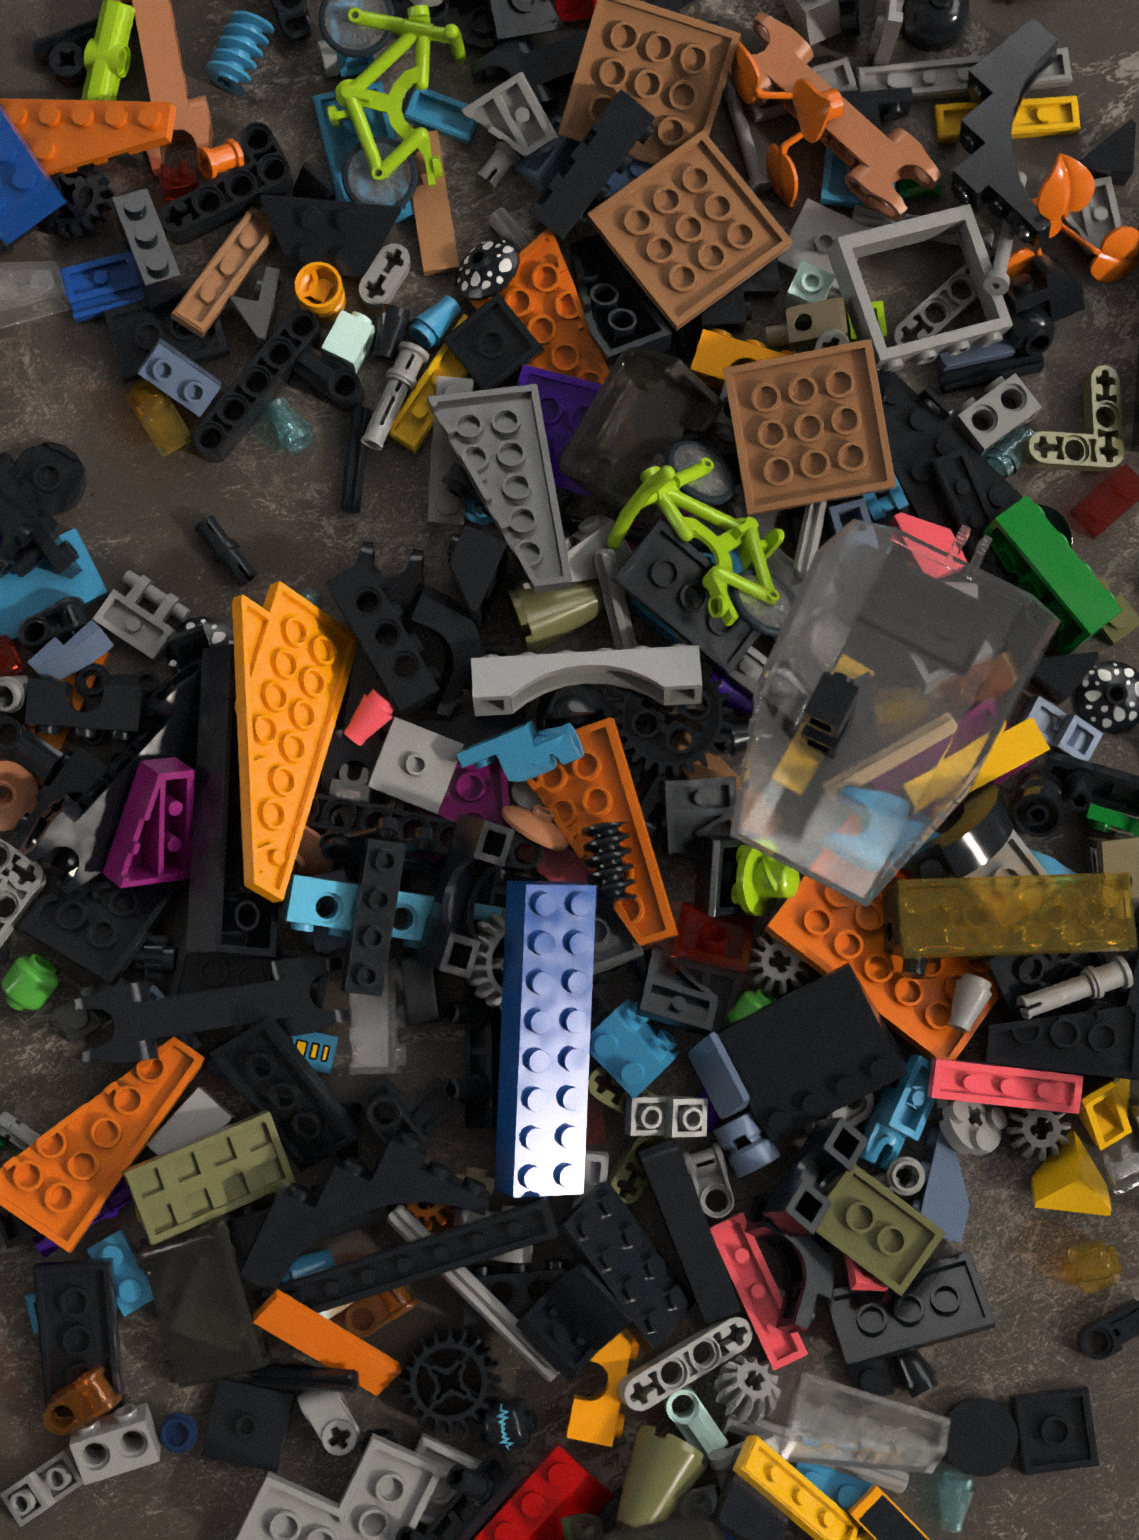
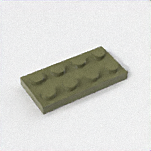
[122,1110,296,1245]

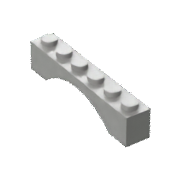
[471,643,702,716]

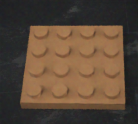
[558,0,741,165]
[587,130,793,331]
[723,339,897,516]

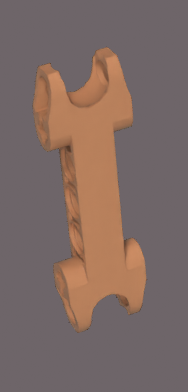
[114,0,214,177]
[729,12,942,222]

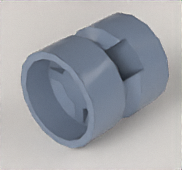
[712,1109,780,1178]

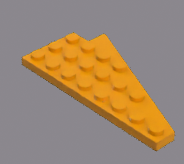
[232,581,358,903]

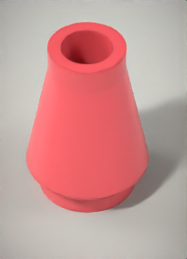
[343,689,397,746]

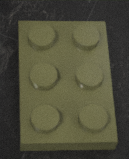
[815,1164,946,1296]

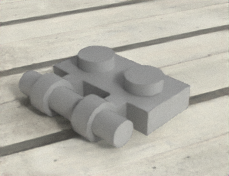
[92,570,191,662]

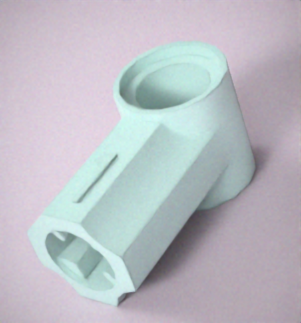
[663,1385,729,1460]

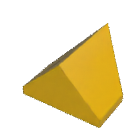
[1077,1077,1132,1151]
[1030,1127,1112,1216]

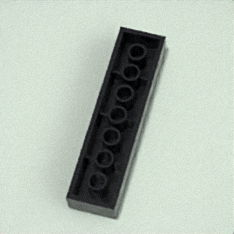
[186,644,278,958]

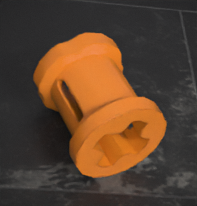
[197,138,244,180]

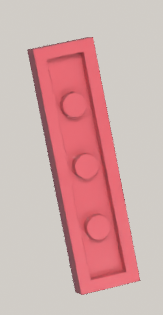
[927,1058,1084,1114]
[709,1212,808,1371]

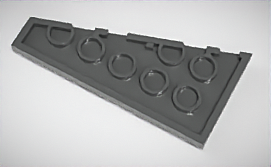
[427,384,572,593]

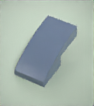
[27,619,114,681]
[1017,695,1104,761]

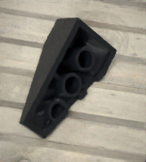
[569,234,672,374]

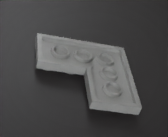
[235,1433,444,1540]

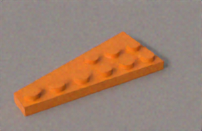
[0,98,177,179]
[468,228,637,463]
[0,1037,206,1253]

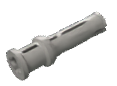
[360,341,430,451]
[1017,955,1133,1020]

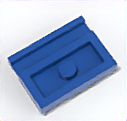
[61,251,146,323]

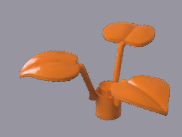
[731,40,844,208]
[1005,153,1139,303]

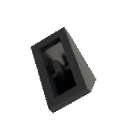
[1079,119,1136,186]
[1017,652,1099,705]

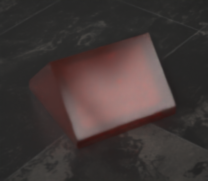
[669,901,755,975]

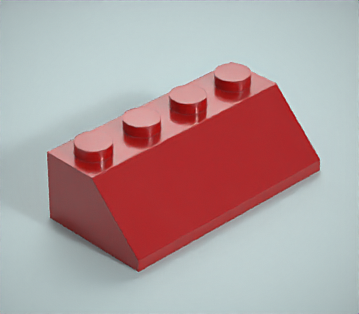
[471,1440,613,1540]

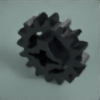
[41,163,114,239]

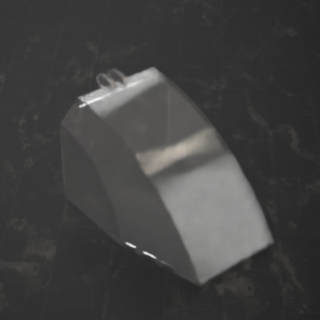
[730,519,1061,907]

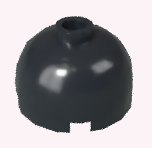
[900,0,970,52]
[536,684,611,735]

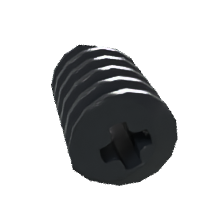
[581,822,637,902]

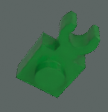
[1079,803,1139,837]

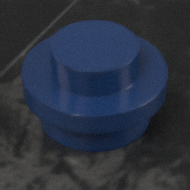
[159,1412,198,1453]

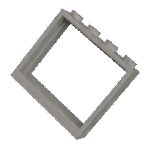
[827,204,1013,373]

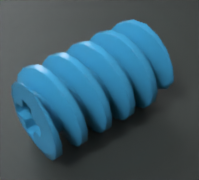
[205,11,275,96]

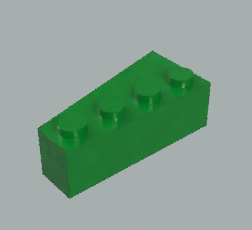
[982,495,1123,655]

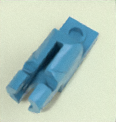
[456,720,584,782]
[858,1054,937,1172]

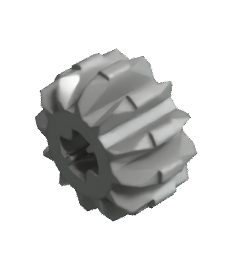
[746,934,809,995]
[1005,1107,1071,1161]
[713,1354,781,1425]

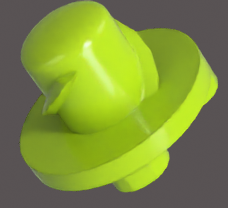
[731,841,800,916]

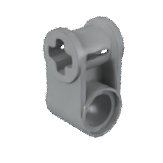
[682,1142,734,1218]
[297,1390,360,1456]

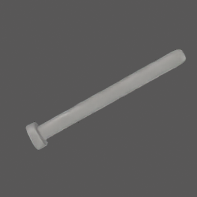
[723,74,772,194]
[983,172,1027,296]

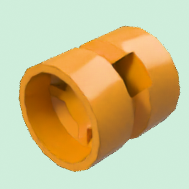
[294,262,346,324]

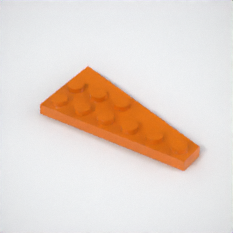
[527,717,678,946]

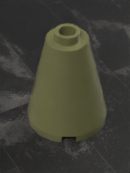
[505,579,606,654]
[616,1424,709,1540]

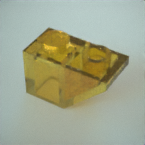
[124,380,193,458]

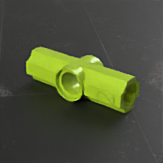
[81,0,136,101]

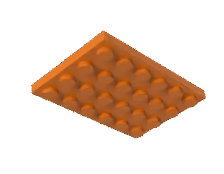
[764,814,1010,1060]

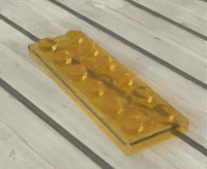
[896,872,1137,958]

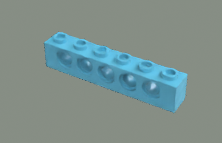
[281,874,505,953]

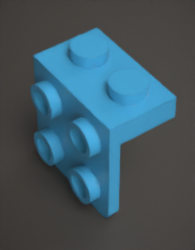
[590,999,680,1099]

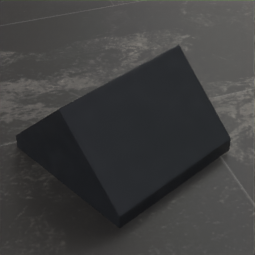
[694,834,757,917]

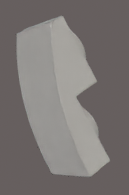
[624,1095,708,1138]
[0,1446,83,1527]

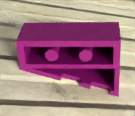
[102,757,194,888]

